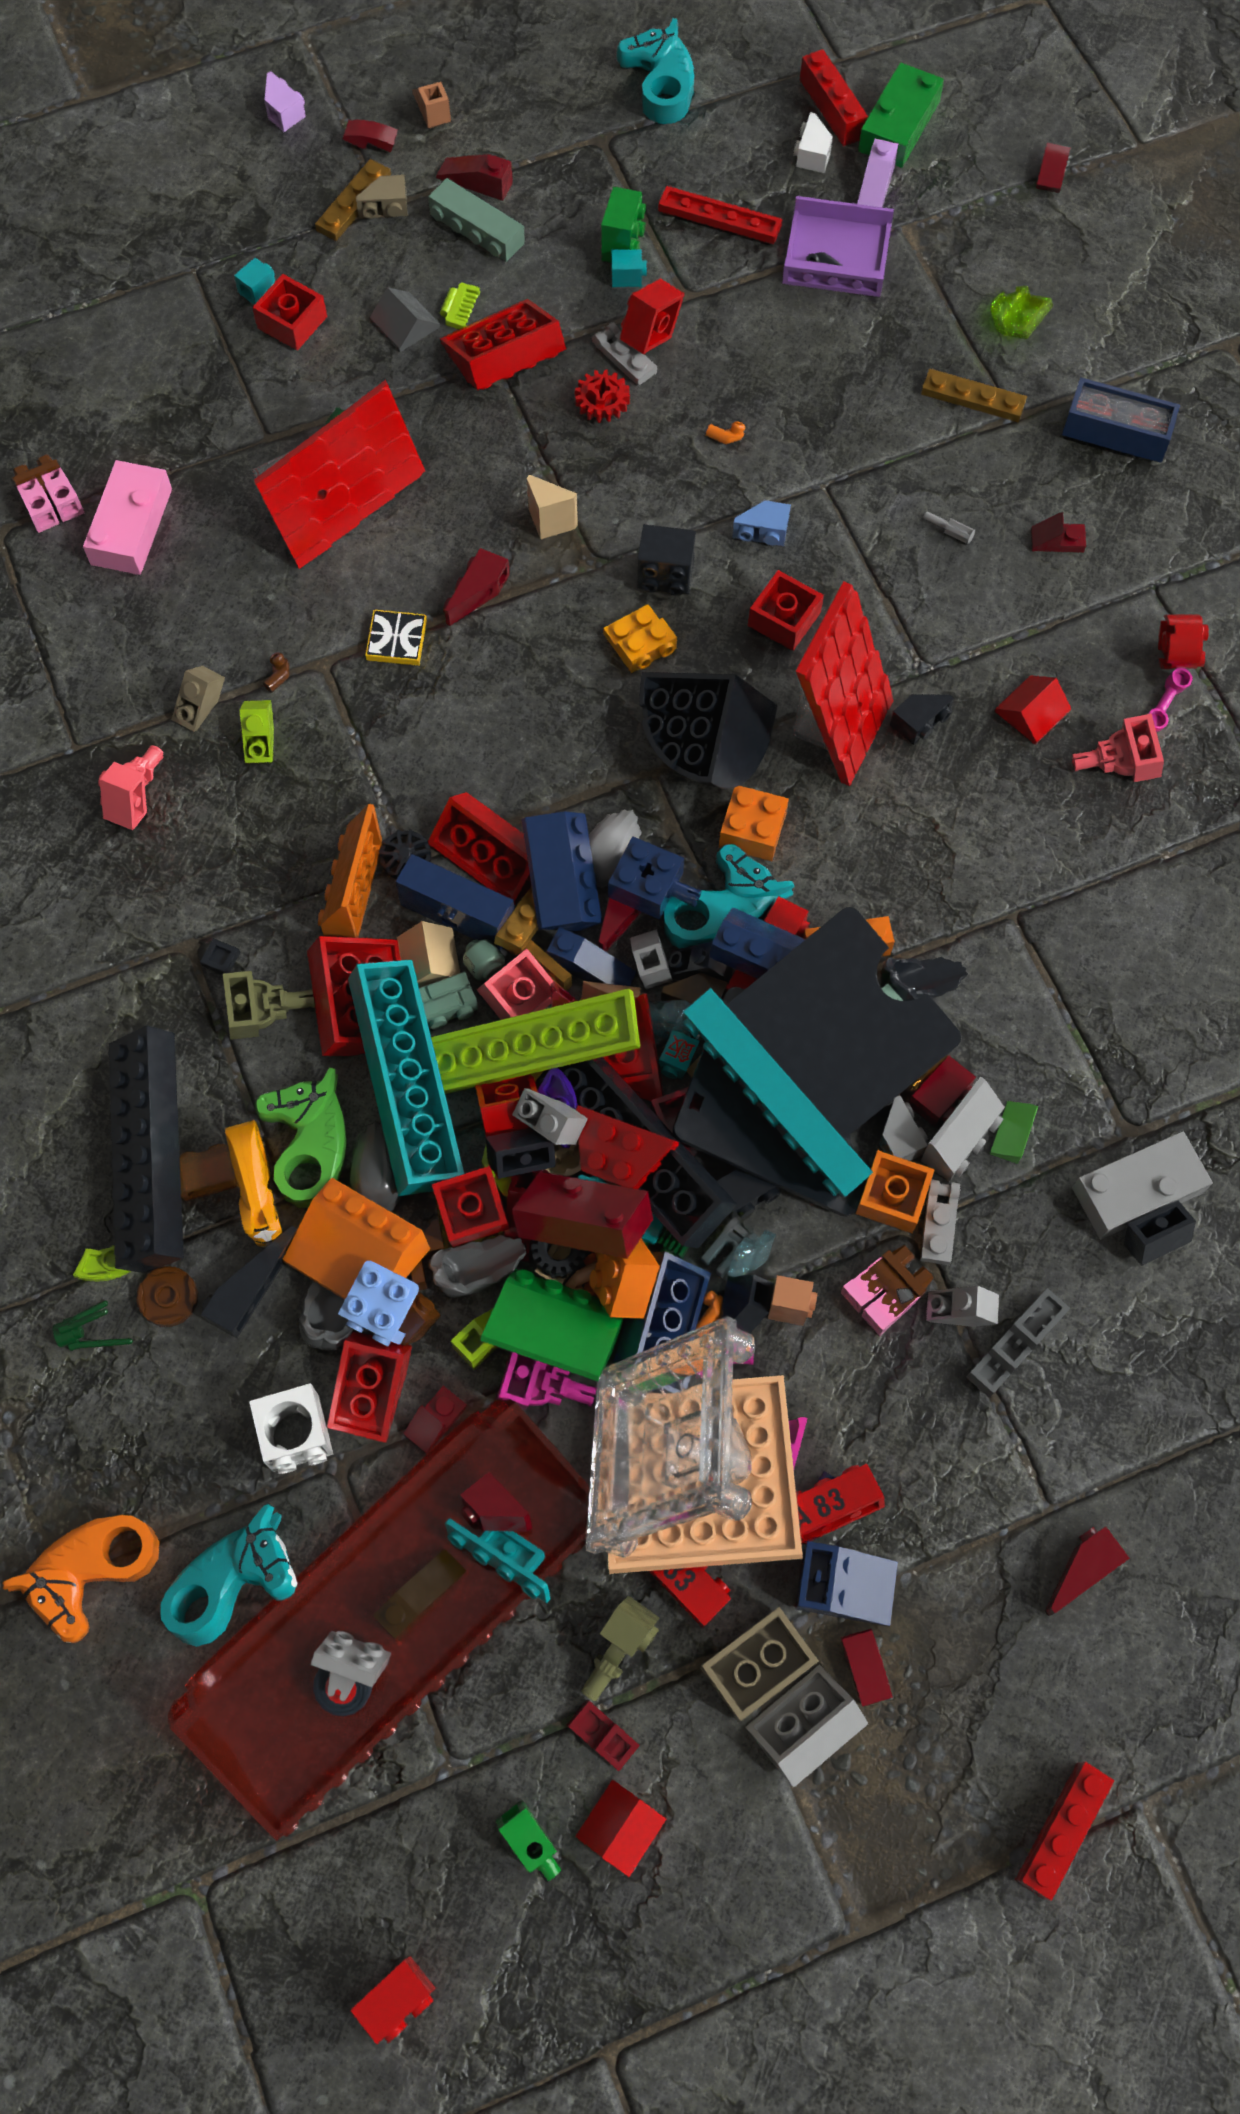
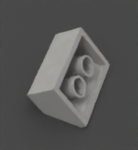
[921,1077,1005,1182]
[745,1665,869,1788]

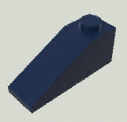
[547,927,637,986]

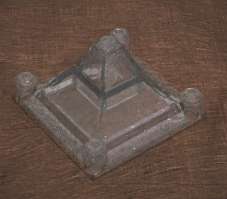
[586,1316,755,1558]

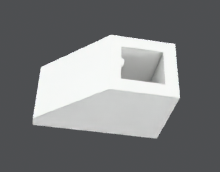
[794,112,833,173]

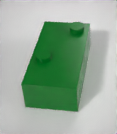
[858,62,944,168]

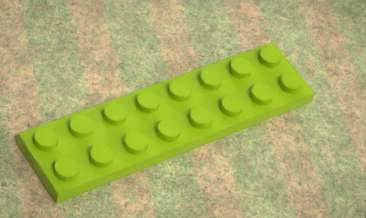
[431,988,641,1094]

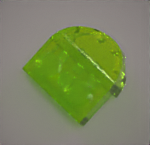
[990,286,1053,339]

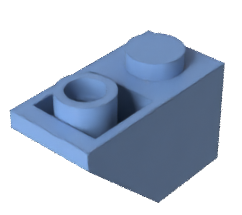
[732,500,791,546]

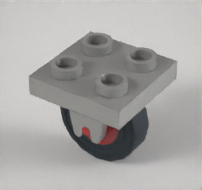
[311,1631,391,1716]

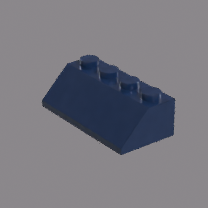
[521,811,602,931]
[709,908,805,979]
[612,1251,711,1385]

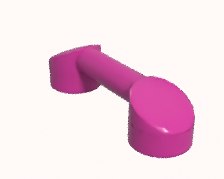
[1148,668,1192,732]

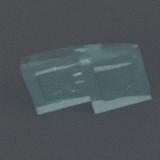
[728,1230,776,1277]

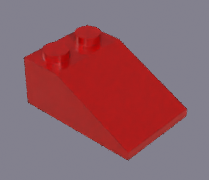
[327,1331,412,1443]

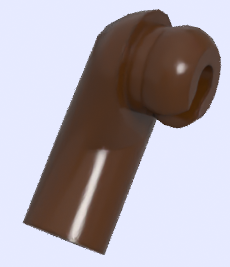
[263,652,290,693]

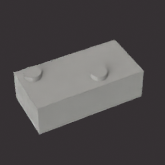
[1072,1131,1213,1240]

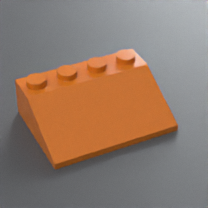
[318,804,382,938]
[282,1178,431,1300]

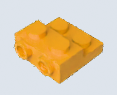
[603,604,677,673]

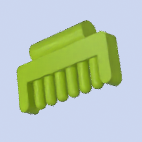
[440,283,480,330]

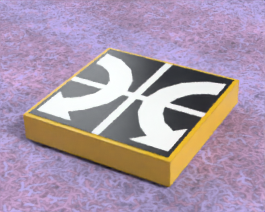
[365,610,427,666]

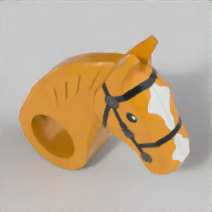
[225,1120,283,1248]

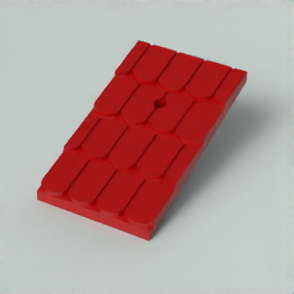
[252,380,425,569]
[793,581,894,786]

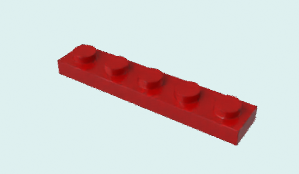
[658,186,782,244]

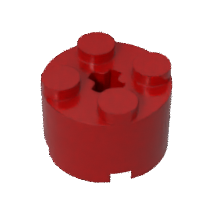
[1158,614,1209,669]

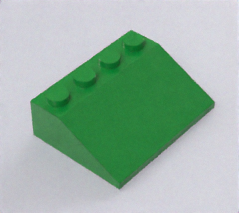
[480,1269,625,1381]

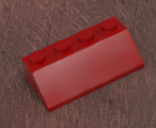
[428,792,531,905]

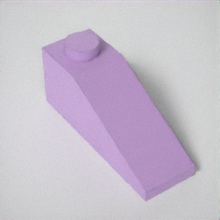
[857,139,898,207]

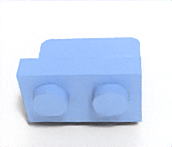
[338,1260,419,1346]

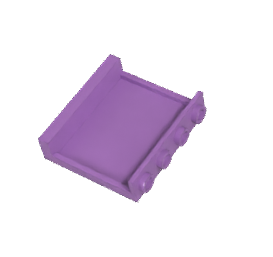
[782,196,894,297]

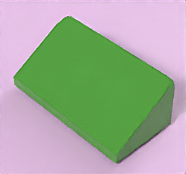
[990,1101,1038,1164]

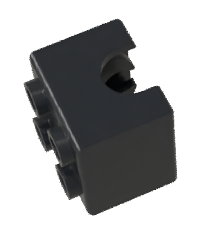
[637,524,696,596]

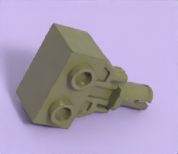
[223,971,315,1040]
[581,1595,660,1701]

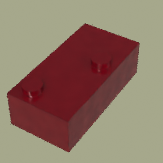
[512,1172,653,1259]

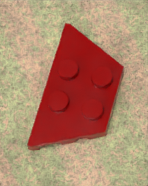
[603,993,665,1101]
[576,1105,679,1189]

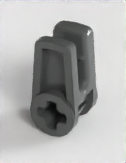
[700,1217,759,1279]

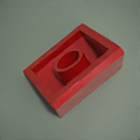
[995,675,1071,745]
[575,1780,666,1877]

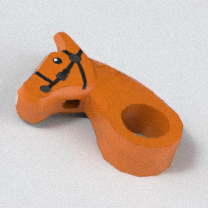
[2,1515,160,1643]

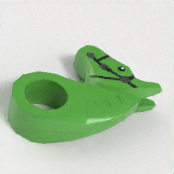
[255,1067,346,1208]

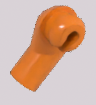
[706,421,745,444]
[696,1290,723,1336]

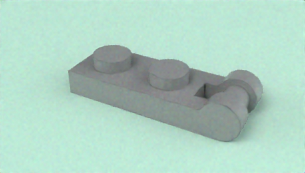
[592,322,657,386]
[920,1179,960,1265]

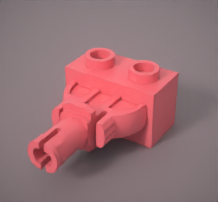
[1072,714,1164,782]
[98,745,164,830]

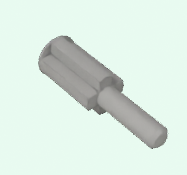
[923,511,975,544]

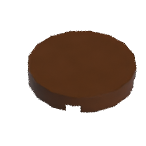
[136,1266,199,1327]

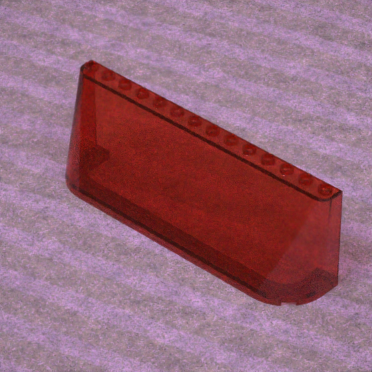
[167,1397,606,1842]

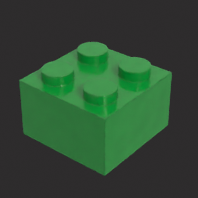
[601,186,646,263]

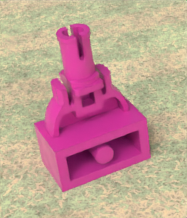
[496,1351,597,1410]

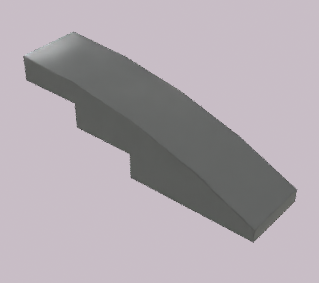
[966,1288,1070,1398]

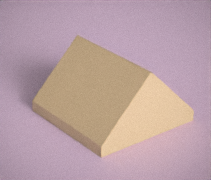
[527,475,578,539]
[397,921,460,988]

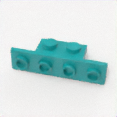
[445,1518,551,1603]

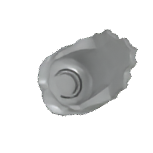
[589,809,642,888]

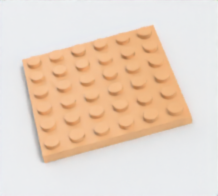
[600,1375,803,1574]

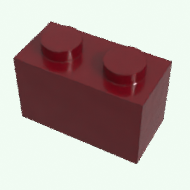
[909,1055,976,1127]

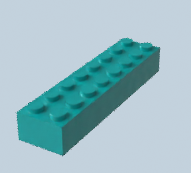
[348,960,464,1196]
[683,988,873,1197]

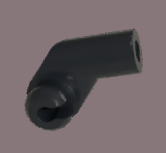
[806,252,843,266]

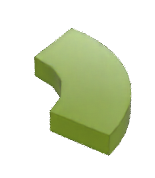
[73,1245,131,1282]

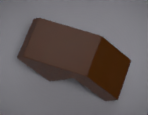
[411,1219,445,1291]

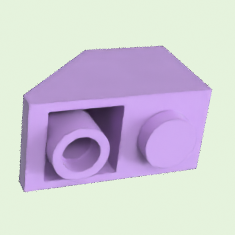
[265,71,306,132]

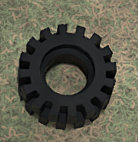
[531,1240,586,1279]

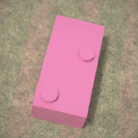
[83,460,172,575]

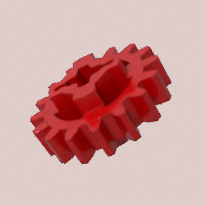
[575,370,630,423]

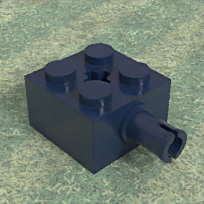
[608,836,702,920]

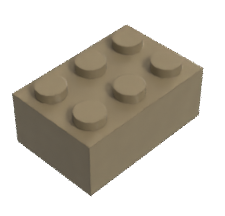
[700,1607,819,1723]

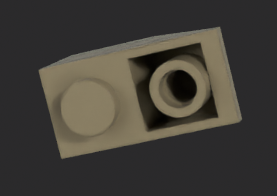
[356,175,408,219]
[171,666,225,732]

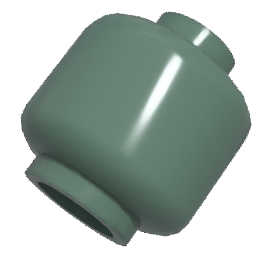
[463,939,505,981]

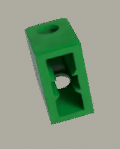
[496,1800,561,1882]

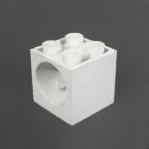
[249,1383,333,1474]

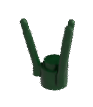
[53,1300,133,1351]

